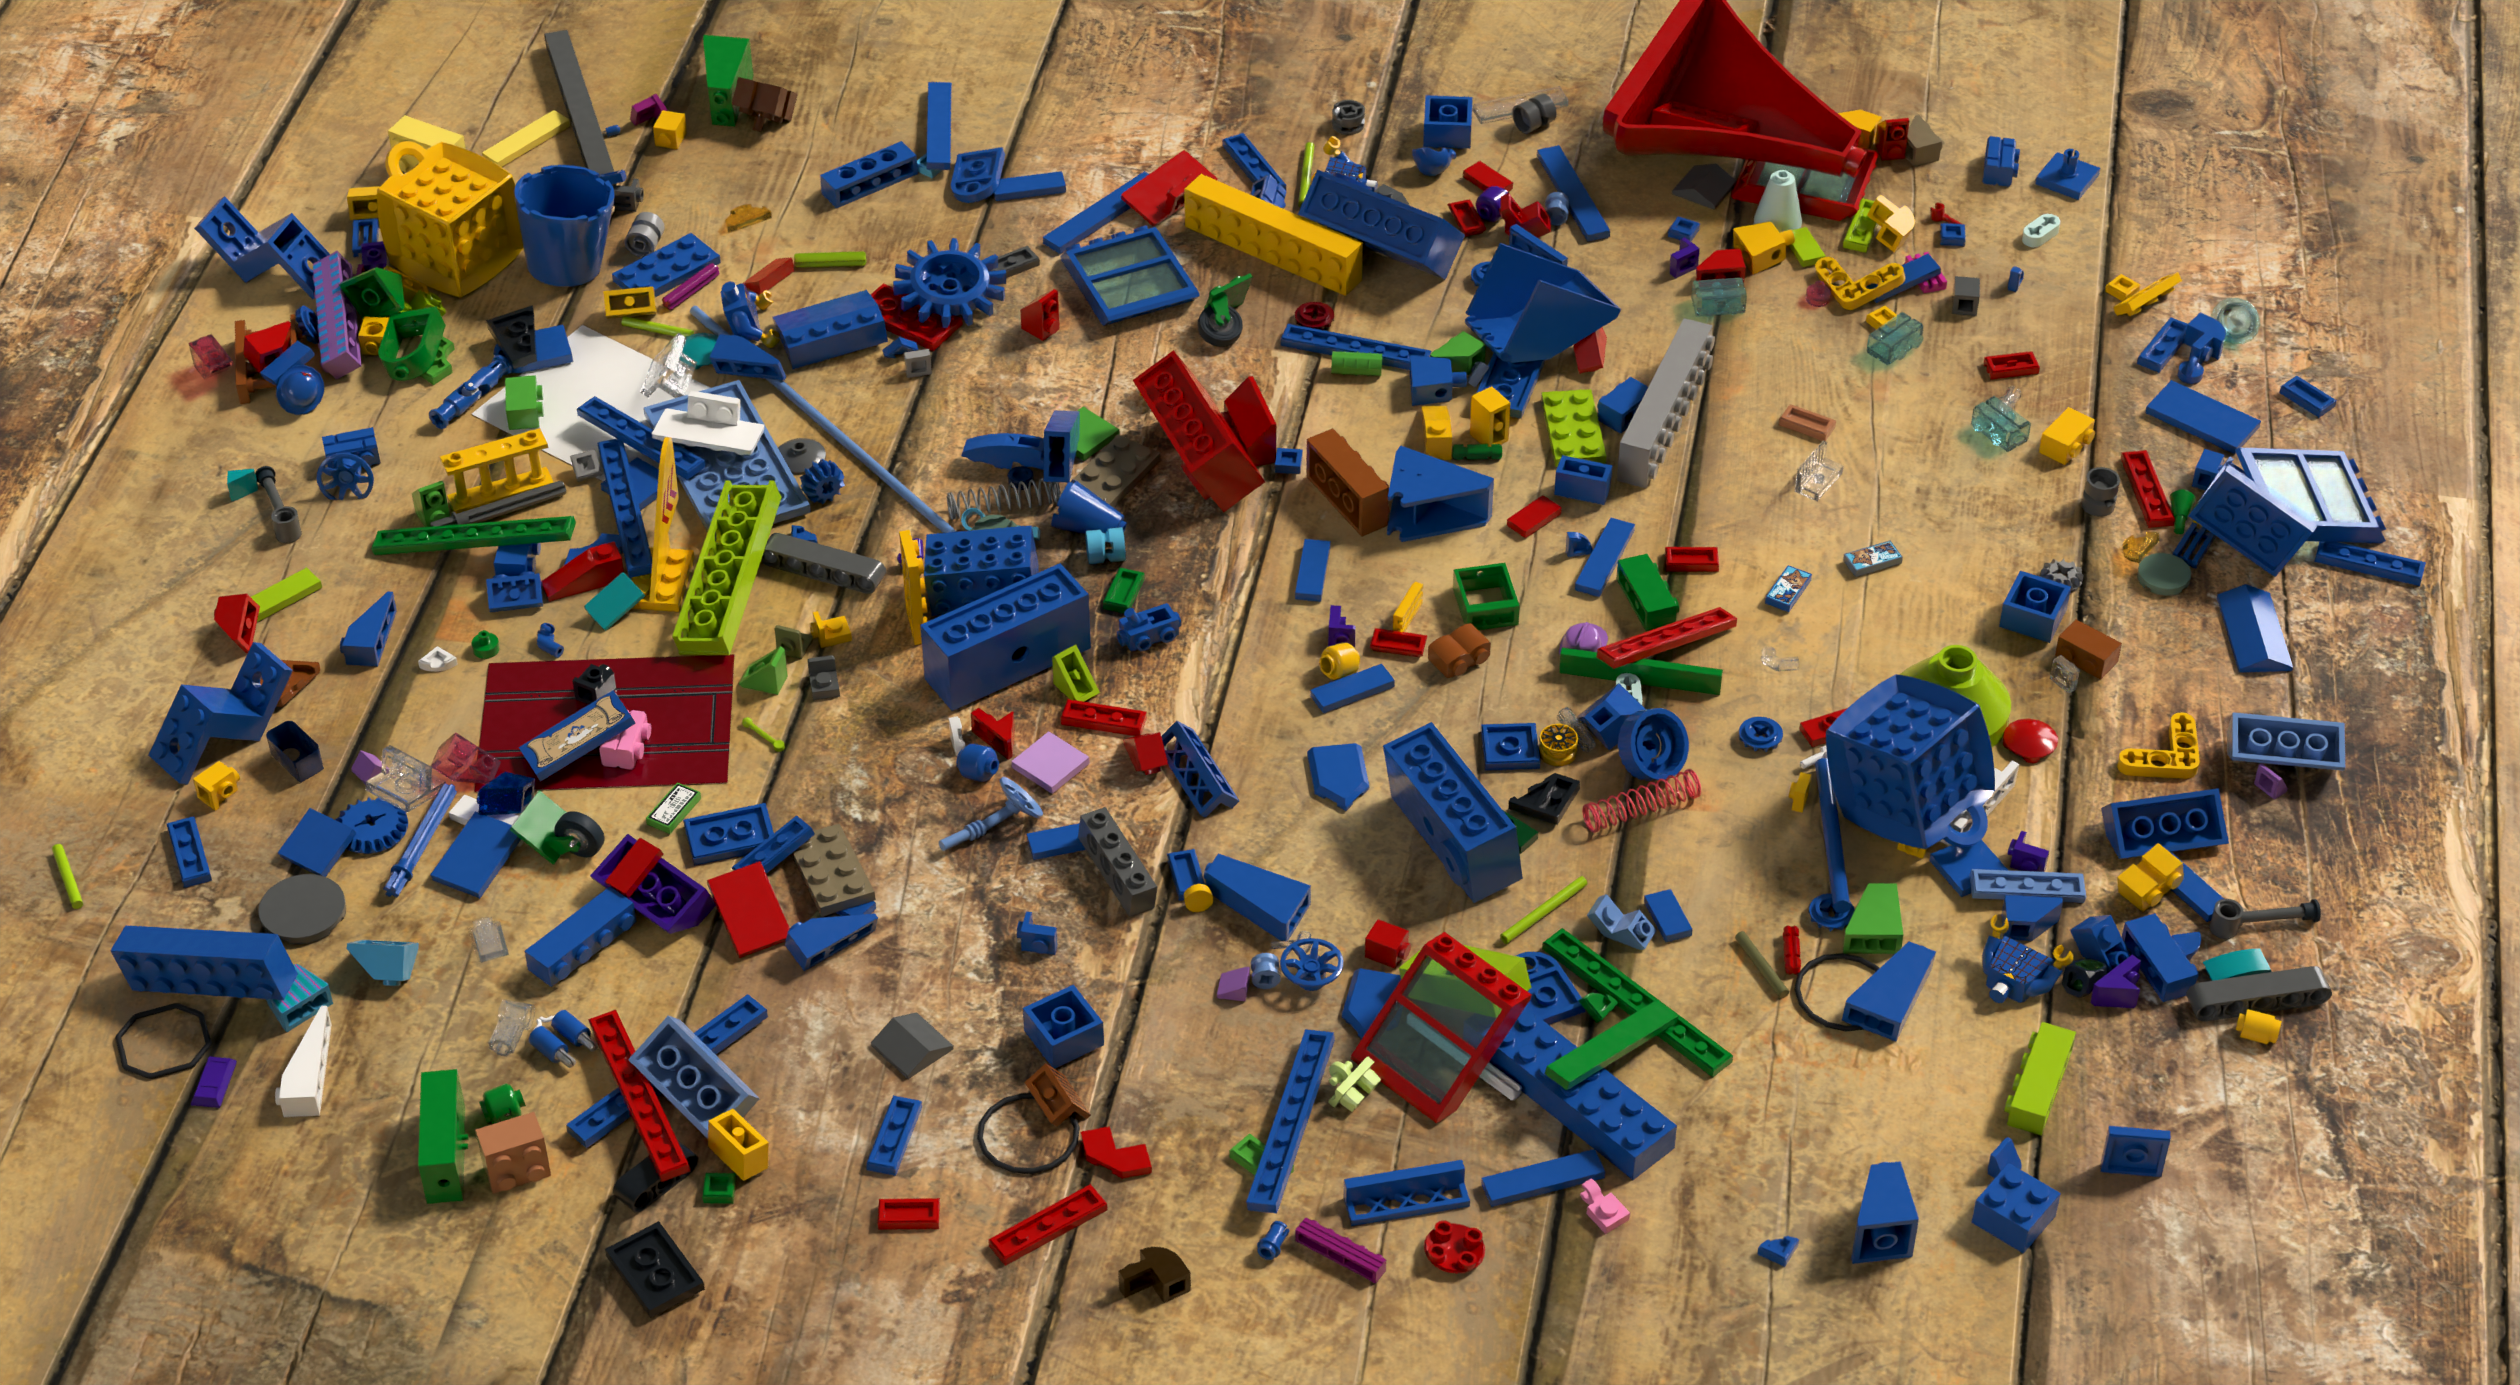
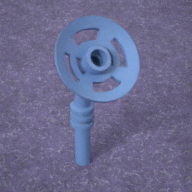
[939,777,1043,851]

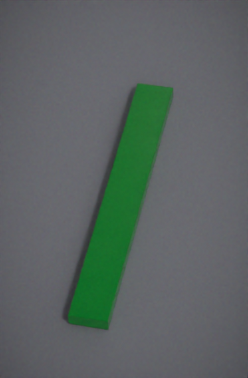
[371,516,576,555]
[1542,928,1733,1078]

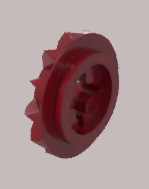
[1295,302,1334,330]

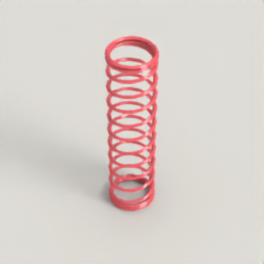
[1582,769,1701,833]

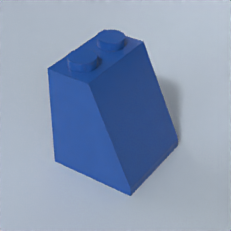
[1851,1161,1919,1264]

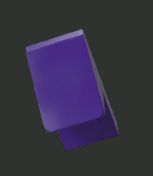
[2090,955,2141,1008]

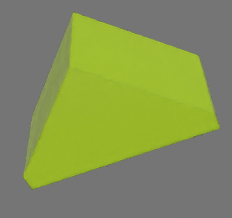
[1052,645,1100,702]

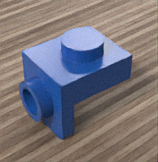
[1017,911,1058,955]

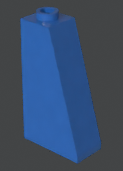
[1043,410,1080,483]
[1204,853,1311,943]
[1842,941,1936,1042]

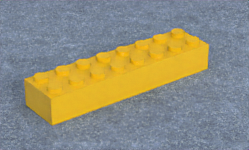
[1184,174,1363,296]

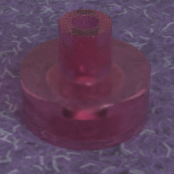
[1806,281,1831,307]

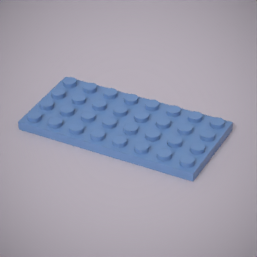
[643,380,811,541]

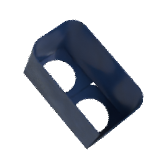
[266,721,324,783]

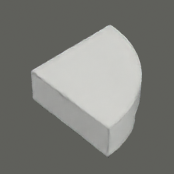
[418,646,458,672]
[949,716,966,756]

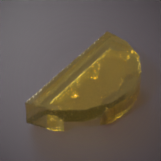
[725,204,772,233]
[2122,532,2160,563]

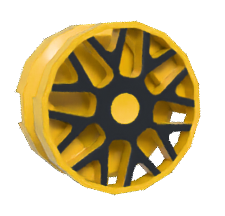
[1539,724,1578,766]

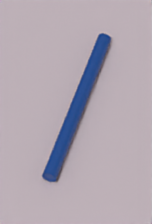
[1815,758,1850,913]

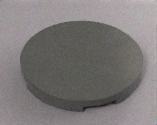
[258,874,347,944]

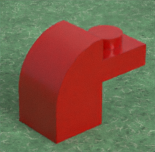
[1499,193,1551,238]

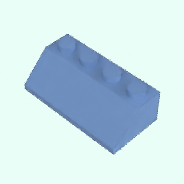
[2227,712,2345,771]
[628,1016,760,1139]

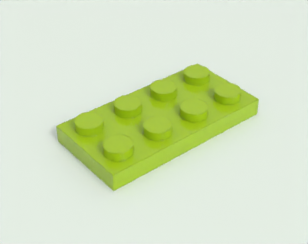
[1541,389,1607,467]

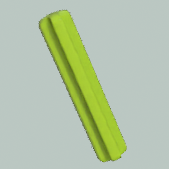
[794,251,866,268]

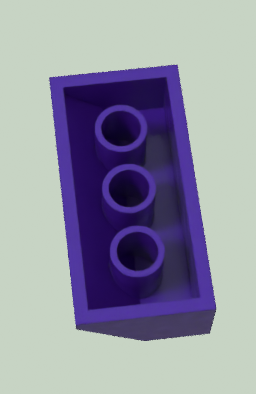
[590,834,716,934]

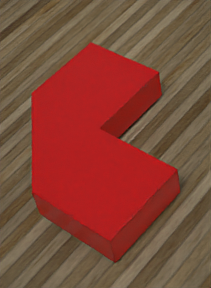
[1081,1126,1152,1179]

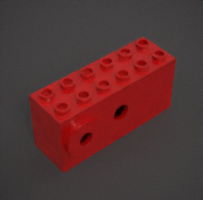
[1132,350,1265,512]

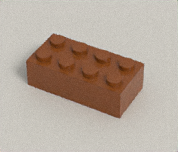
[1306,428,1390,537]

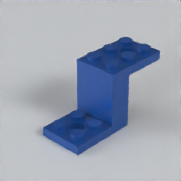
[194,196,330,300]
[149,642,293,784]

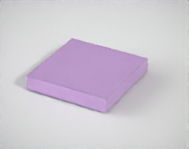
[1011,732,1090,794]

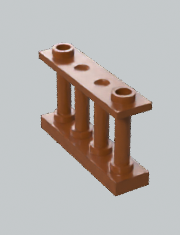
[235,314,304,404]

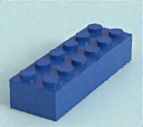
[110,925,298,1000]

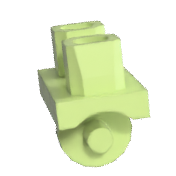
[1328,1056,1381,1112]

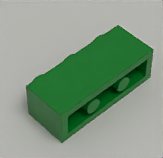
[1616,554,1679,632]

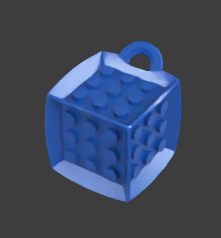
[1826,674,1995,849]

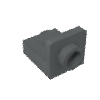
[612,179,644,212]
[808,655,840,700]

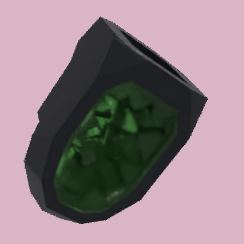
[2061,959,2107,998]

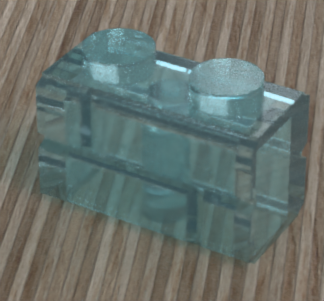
[1691,278,1747,317]
[1867,312,1924,365]
[1971,396,2031,452]

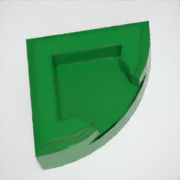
[1578,993,1618,1023]

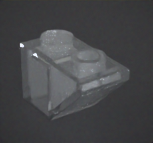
[467,917,509,963]

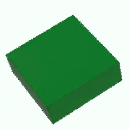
[702,1173,737,1204]

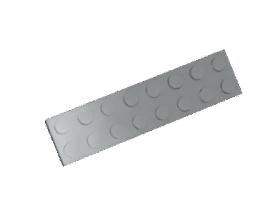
[1617,318,1715,488]

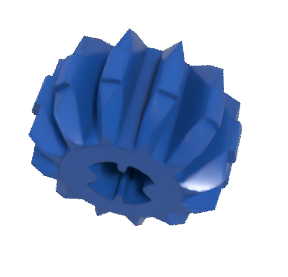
[800,459,845,504]

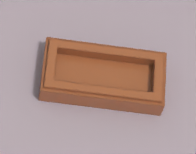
[1779,404,1836,442]

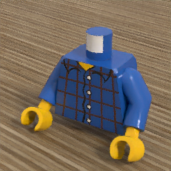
[1310,136,1378,191]
[720,281,780,348]
[1982,915,2073,1003]

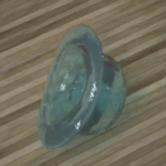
[2211,298,2260,344]

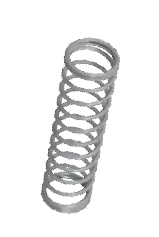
[947,478,1061,520]

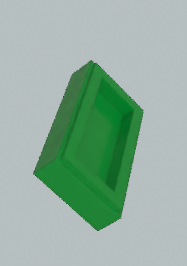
[1103,568,1145,613]

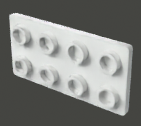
[652,391,764,455]

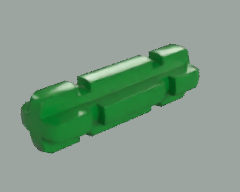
[1452,444,1502,459]

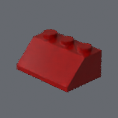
[1221,376,1276,467]

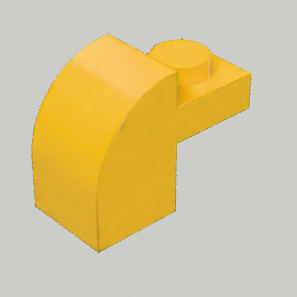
[1867,195,1915,252]

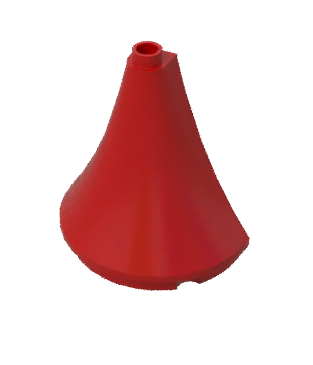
[1603,0,1867,178]

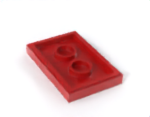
[707,861,790,958]

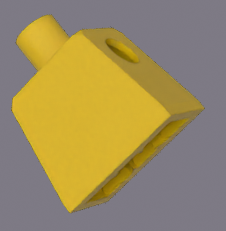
[1733,222,1795,275]

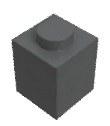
[1952,276,1980,316]

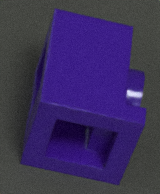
[361,241,389,272]

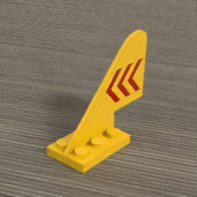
[631,437,695,612]

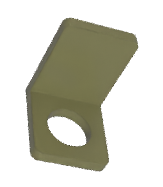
[774,625,813,659]

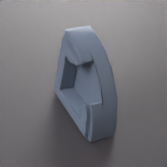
[1467,361,1489,388]

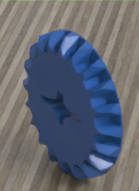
[335,796,408,854]

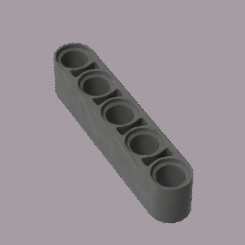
[761,533,886,594]
[2186,966,2332,1021]

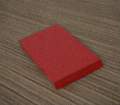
[870,283,963,351]

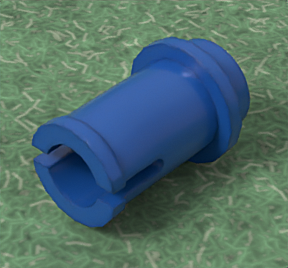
[1257,1221,1290,1260]

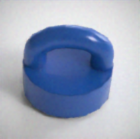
[2177,356,2204,384]

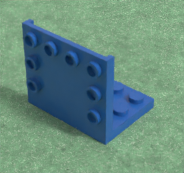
[2189,457,2317,577]

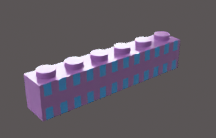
[312,251,361,380]

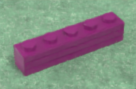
[1295,1218,1386,1284]

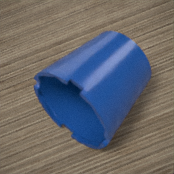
[514,165,614,287]

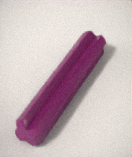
[662,263,720,310]

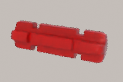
[1783,925,1801,975]

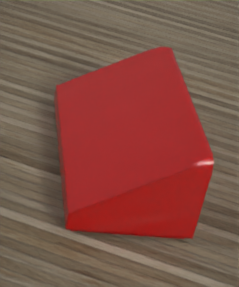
[742,257,794,295]

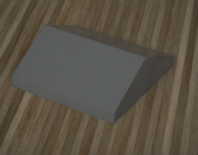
[1672,164,1737,210]
[871,1012,954,1079]

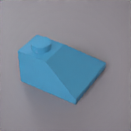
[347,940,419,986]

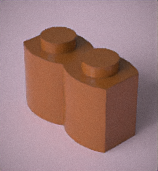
[1428,623,1491,678]

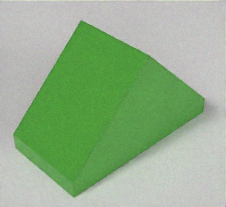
[739,646,788,695]

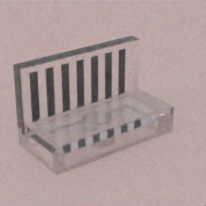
[1795,440,1844,501]

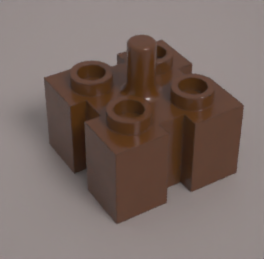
[732,77,798,132]

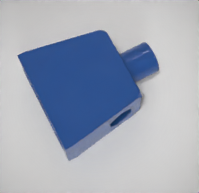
[1410,355,1467,406]

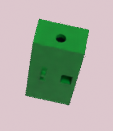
[418,1069,469,1204]

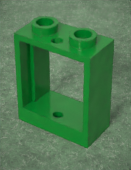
[1453,563,1520,630]

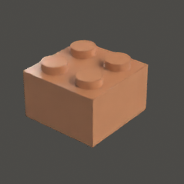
[475,1112,551,1194]

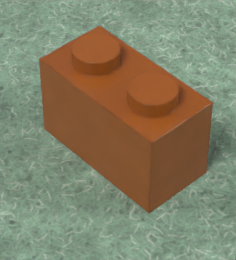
[2055,619,2122,680]

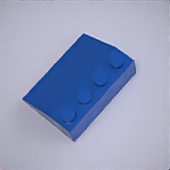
[772,290,888,369]

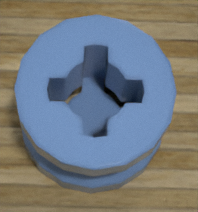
[1251,953,1280,989]

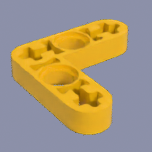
[1815,257,1905,310]
[2117,712,2200,779]

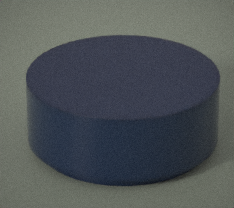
[1008,466,1034,490]

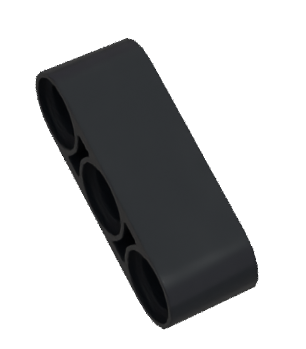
[613,1140,699,1213]

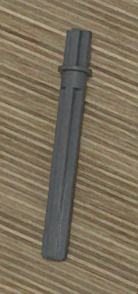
[430,481,566,527]

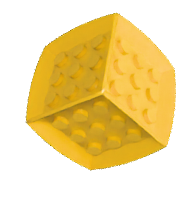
[377,141,524,298]

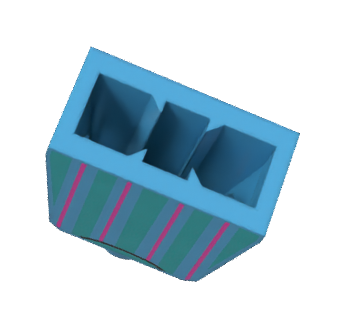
[266,964,333,1032]

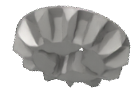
[2040,559,2084,591]

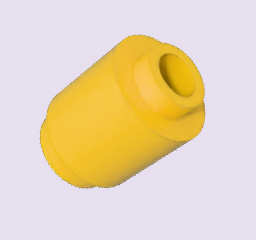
[2235,1009,2281,1045]

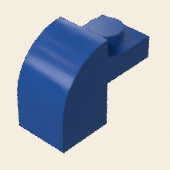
[2184,312,2226,364]

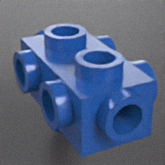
[1117,603,1182,651]

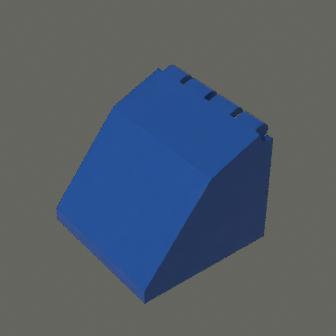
[1465,243,1621,363]

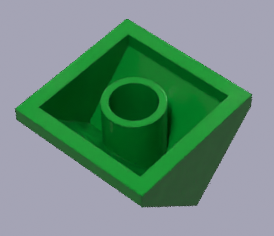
[339,267,405,319]

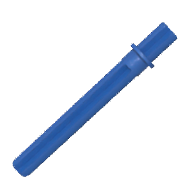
[383,783,457,898]

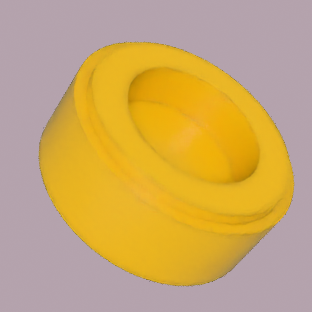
[1183,884,1213,912]

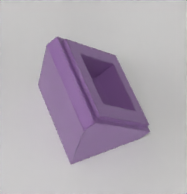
[351,750,390,786]

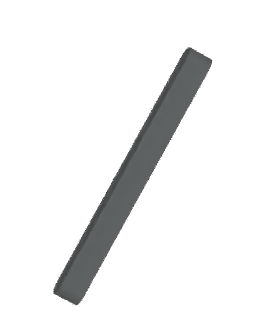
[544,30,617,185]

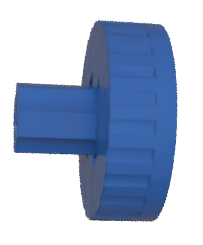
[1618,708,1689,781]

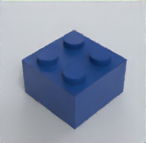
[1423,95,1473,149]
[1999,571,2071,643]
[1023,984,1104,1069]
[1971,1163,2061,1254]

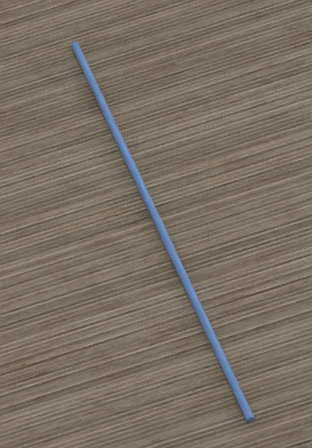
[690,306,957,533]

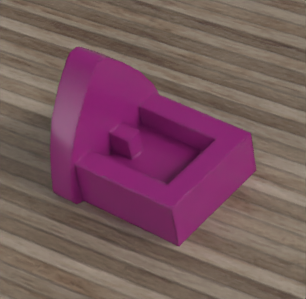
[630,94,667,126]

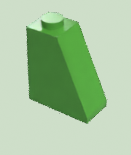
[1843,883,1904,954]

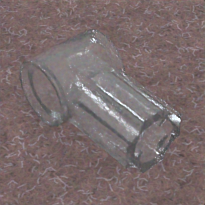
[488,999,535,1057]

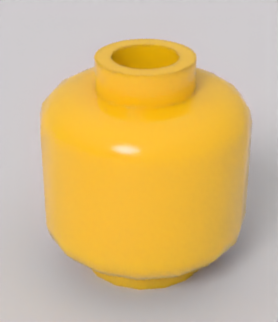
[1319,643,1360,680]

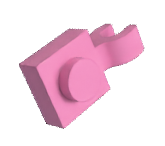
[1580,1179,1630,1234]

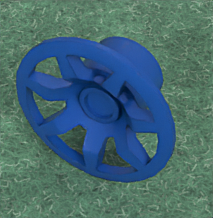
[316,453,374,500]
[1280,938,1344,991]

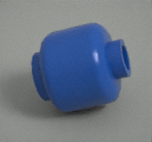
[956,744,999,782]

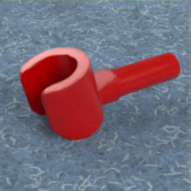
[1930,203,1962,224]

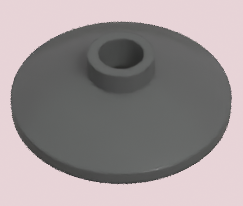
[778,438,826,474]

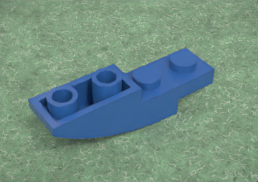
[961,433,1044,470]

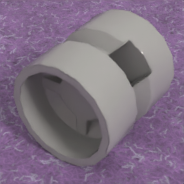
[624,212,665,258]

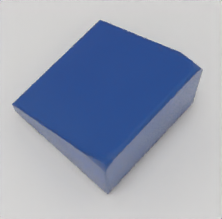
[1987,1137,2022,1178]

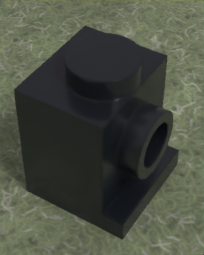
[572,664,616,705]

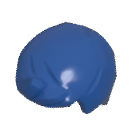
[1412,147,1456,176]

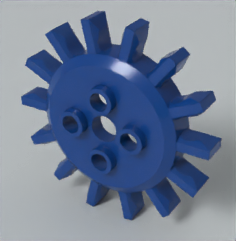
[893,238,1006,328]

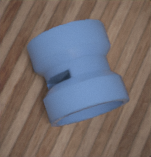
[1545,192,1569,226]

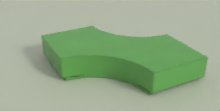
[418,336,455,385]

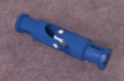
[429,355,512,429]

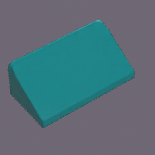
[584,573,645,631]

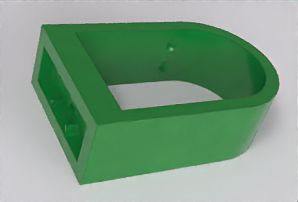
[378,306,446,381]

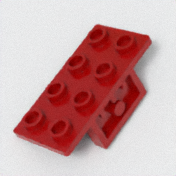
[1121,150,1218,227]

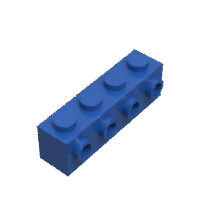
[524,886,637,987]

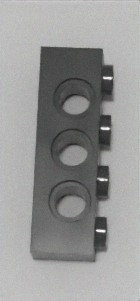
[1078,807,1157,917]

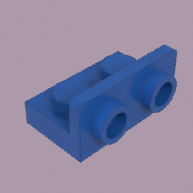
[486,571,543,612]

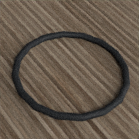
[1794,953,1879,1032]
[977,1093,1080,1174]

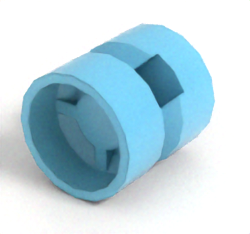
[1085,527,1126,564]

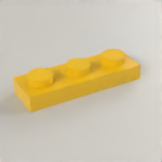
[2113,272,2182,316]

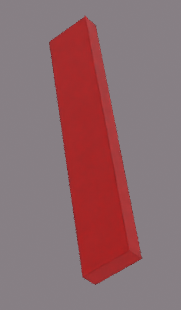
[1597,607,1737,669]

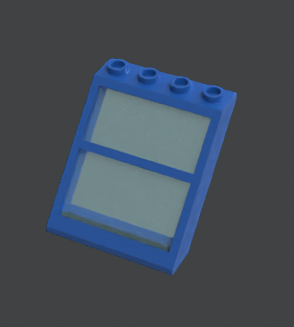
[1060,225,1200,326]
[2235,447,2386,543]

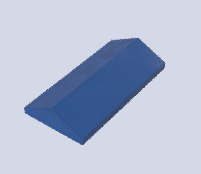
[2217,584,2293,673]

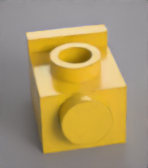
[193,761,240,811]

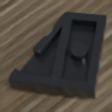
[1509,773,1580,825]

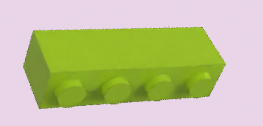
[2004,1022,2076,1136]

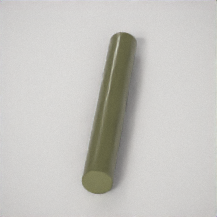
[1735,931,1789,998]

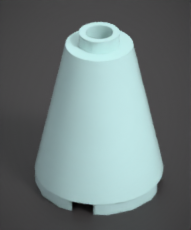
[1754,170,1802,233]

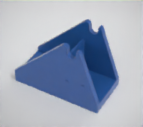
[1387,446,1494,542]

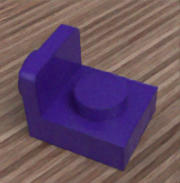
[1669,237,1700,279]
[1328,605,1356,647]

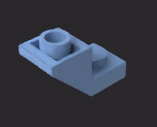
[1587,894,1656,950]

